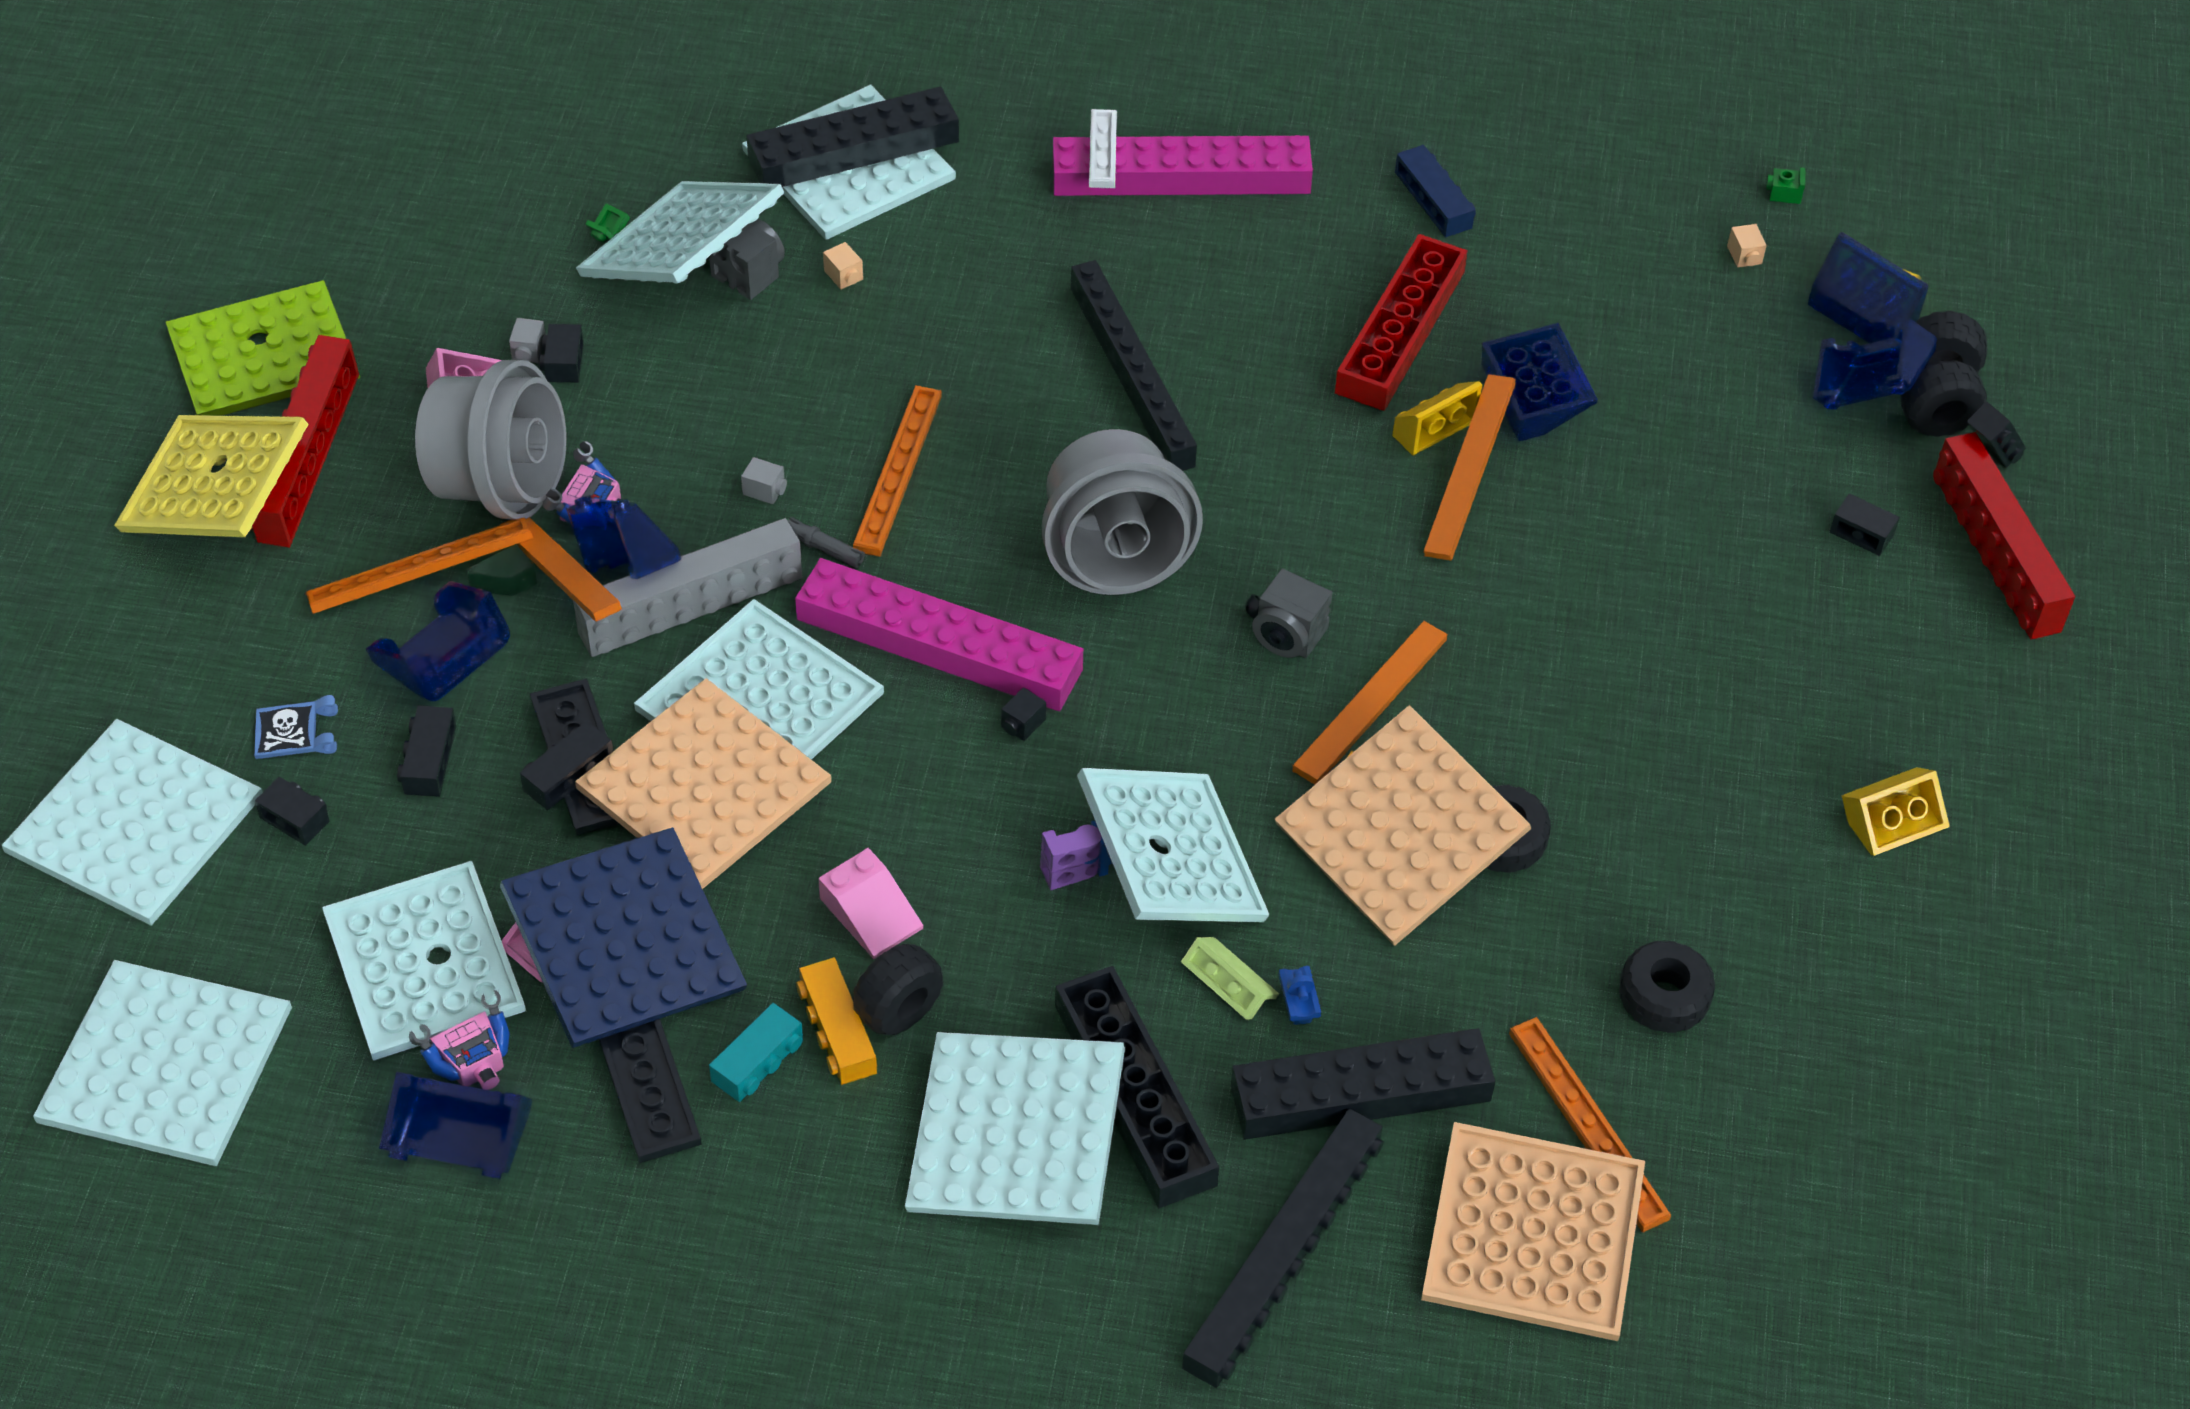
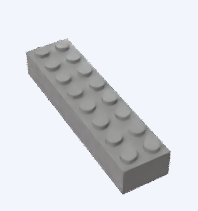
[573,518,802,657]

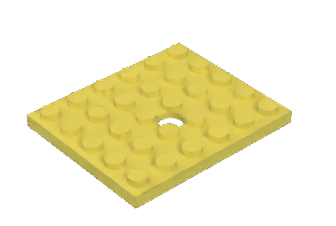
[114,415,309,537]

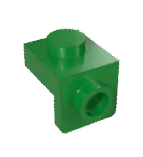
[585,203,630,243]

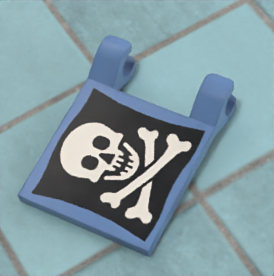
[254,695,338,759]

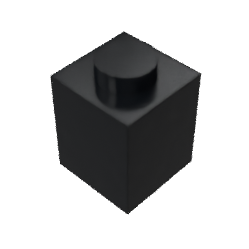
[1001,687,1046,741]

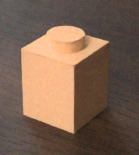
[1727,224,1767,268]
[823,242,863,290]

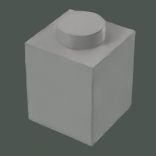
[509,318,546,363]
[741,457,787,504]

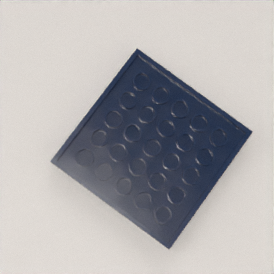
[500,827,747,1048]

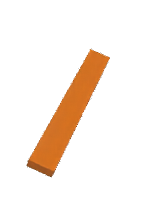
[1424,374,1516,561]
[853,385,942,557]
[500,517,622,622]
[306,518,533,614]
[1292,621,1448,785]
[1509,1017,1671,1233]

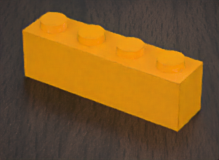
[796,957,877,1085]

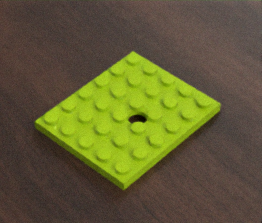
[166,280,360,416]

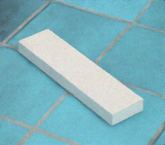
[1089,109,1117,188]

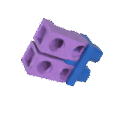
[1040,821,1113,890]

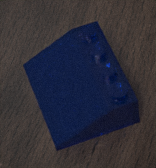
[1807,232,1929,358]
[1481,323,1598,441]

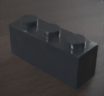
[1967,401,2026,468]
[397,705,457,797]
[520,721,613,810]

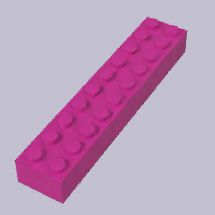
[1053,135,1313,196]
[795,558,1084,712]

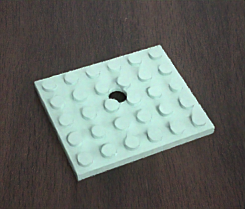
[1077,768,1269,922]
[322,861,526,1061]

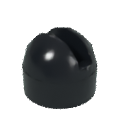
[1245,594,1260,618]

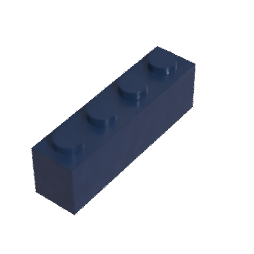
[1395,145,1476,238]

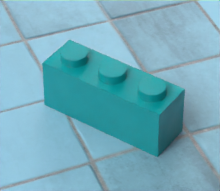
[709,1003,803,1102]

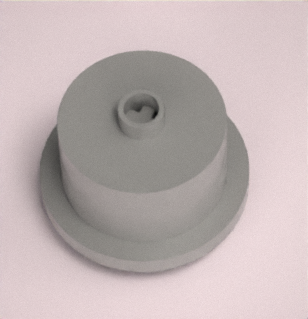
[415,360,567,519]
[1042,429,1203,595]

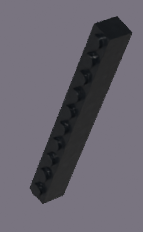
[1071,260,1197,471]
[1182,1108,1384,1389]

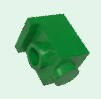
[1766,167,1806,204]

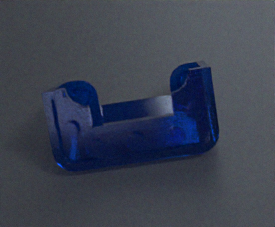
[1813,318,1937,410]
[566,495,682,579]
[366,581,510,701]
[379,1072,533,1179]

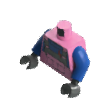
[543,441,630,528]
[409,990,510,1090]

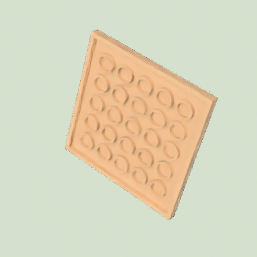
[575,678,832,889]
[1275,705,1531,946]
[1421,1122,1645,1341]

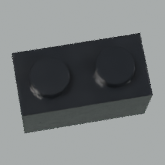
[540,324,584,383]
[1829,494,1900,556]
[255,777,330,846]

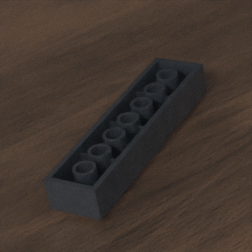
[746,86,959,187]
[1055,965,1219,1209]
[1231,1028,1496,1140]

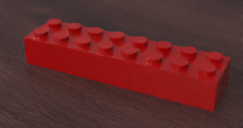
[1335,234,1468,411]
[251,335,359,548]
[1933,432,2076,640]

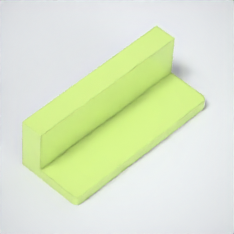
[1181,937,1279,1020]

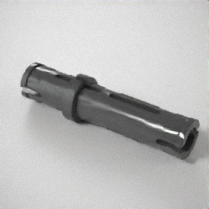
[787,517,865,568]

